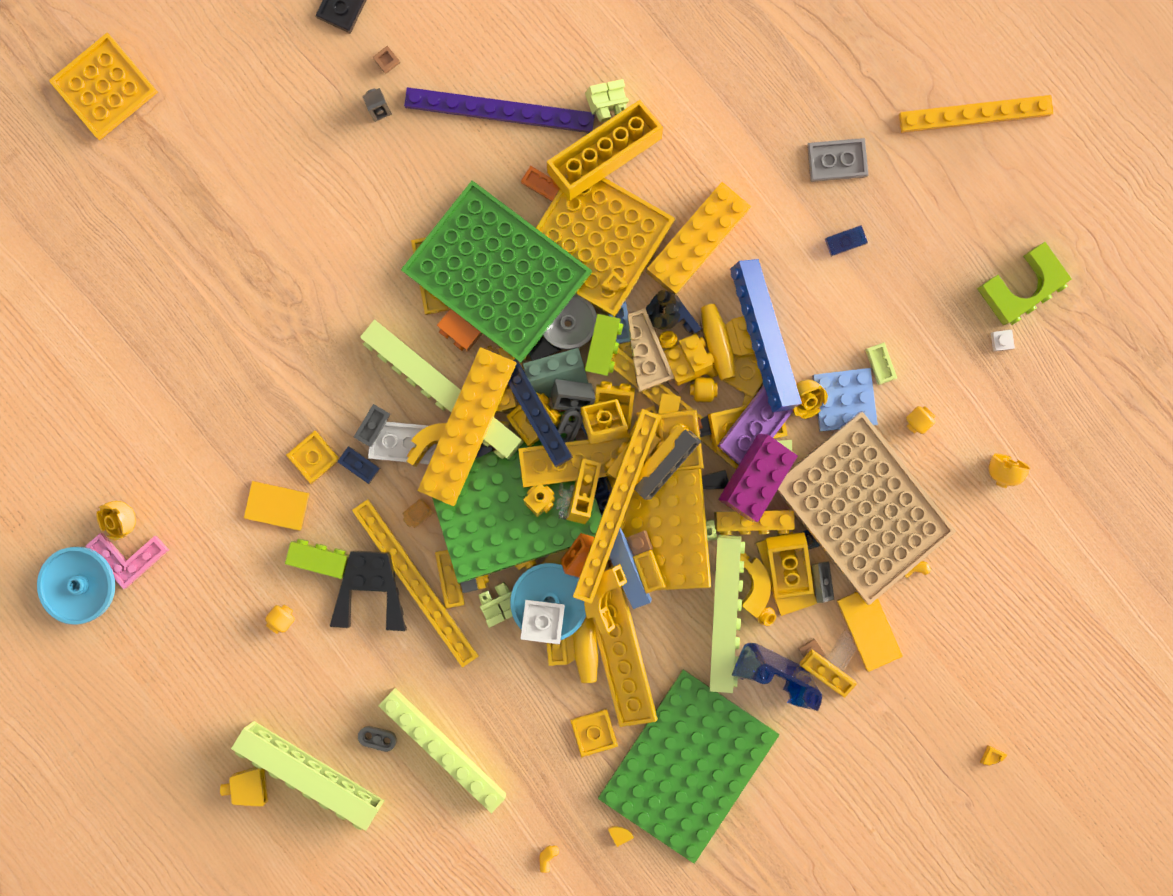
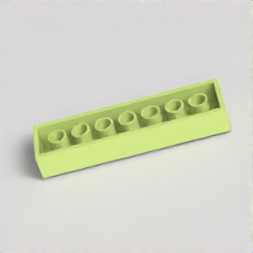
[231,721,385,831]

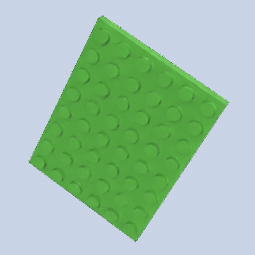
[401,180,592,363]
[432,433,601,584]
[598,669,780,864]

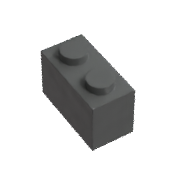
[550,379,596,412]

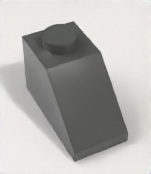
[363,88,392,122]

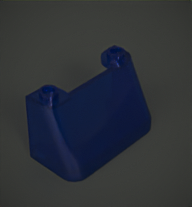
[732,642,822,711]

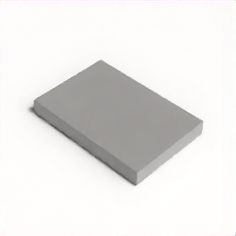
[807,138,869,182]

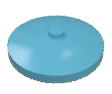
[37,547,115,625]
[510,563,586,640]

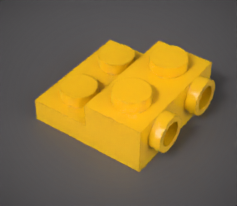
[663,334,715,386]
[594,381,635,429]
[506,392,561,447]

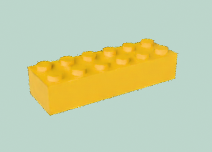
[547,100,663,200]
[646,182,751,295]

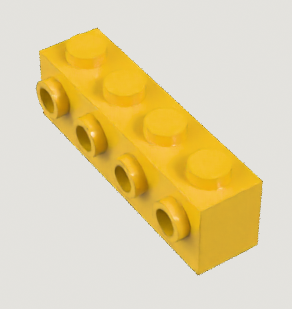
[714,510,795,535]

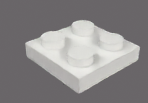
[521,600,565,644]

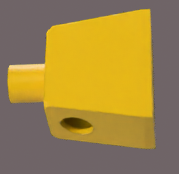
[220,767,268,806]

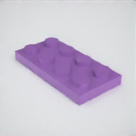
[717,386,793,465]

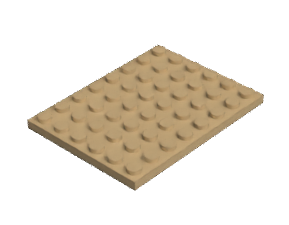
[777,411,956,605]

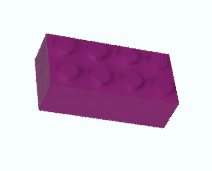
[718,434,798,522]

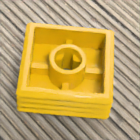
[581,399,628,444]

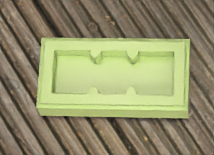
[865,342,897,385]

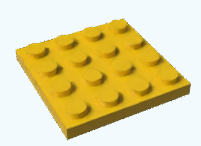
[49,32,158,140]

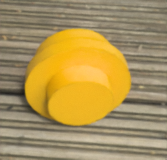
[659,331,678,348]
[758,607,776,626]

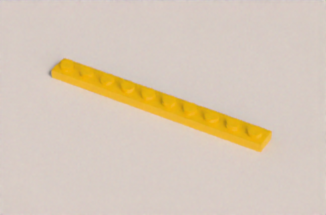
[612,348,739,469]
[573,409,661,604]
[352,499,479,668]

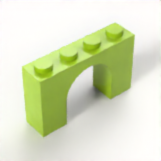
[977,242,1072,326]

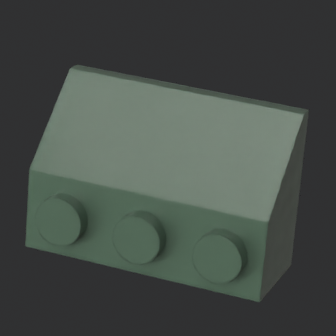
[523,348,588,398]

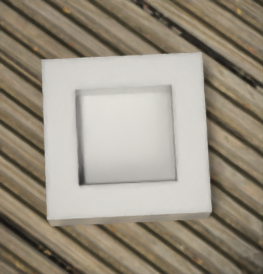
[991,330,1015,352]

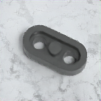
[557,409,583,442]
[358,726,397,752]

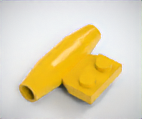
[701,304,755,381]
[547,616,598,683]

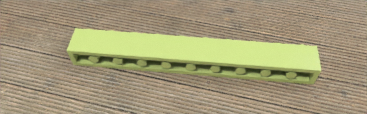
[360,319,524,459]

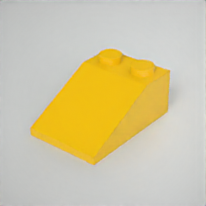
[766,532,814,599]

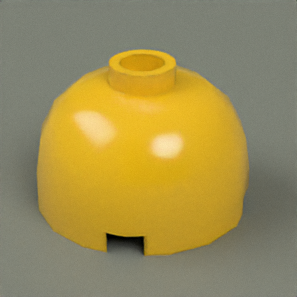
[792,380,828,419]
[989,453,1030,488]
[96,501,136,541]

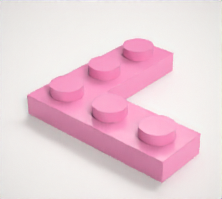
[86,533,169,589]

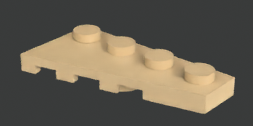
[628,309,674,393]

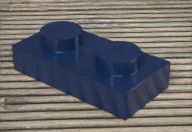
[337,446,381,484]

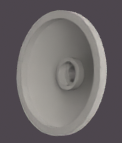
[543,294,597,350]

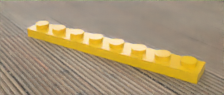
[899,95,1054,133]

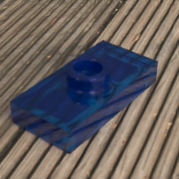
[825,225,868,257]

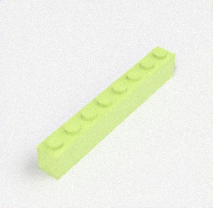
[710,535,745,693]
[379,688,506,814]

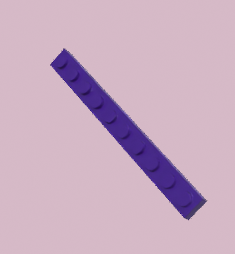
[404,87,595,133]

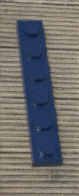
[508,359,573,468]

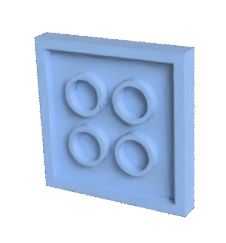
[812,368,878,432]

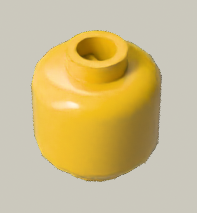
[690,377,718,402]
[906,406,936,434]
[265,604,295,634]

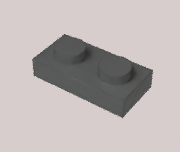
[354,404,391,447]
[812,561,834,603]

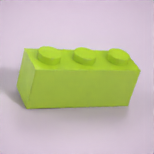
[585,314,624,376]
[285,538,349,579]

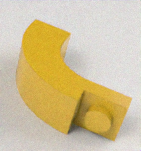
[407,423,447,467]
[740,553,771,618]
[584,564,627,635]

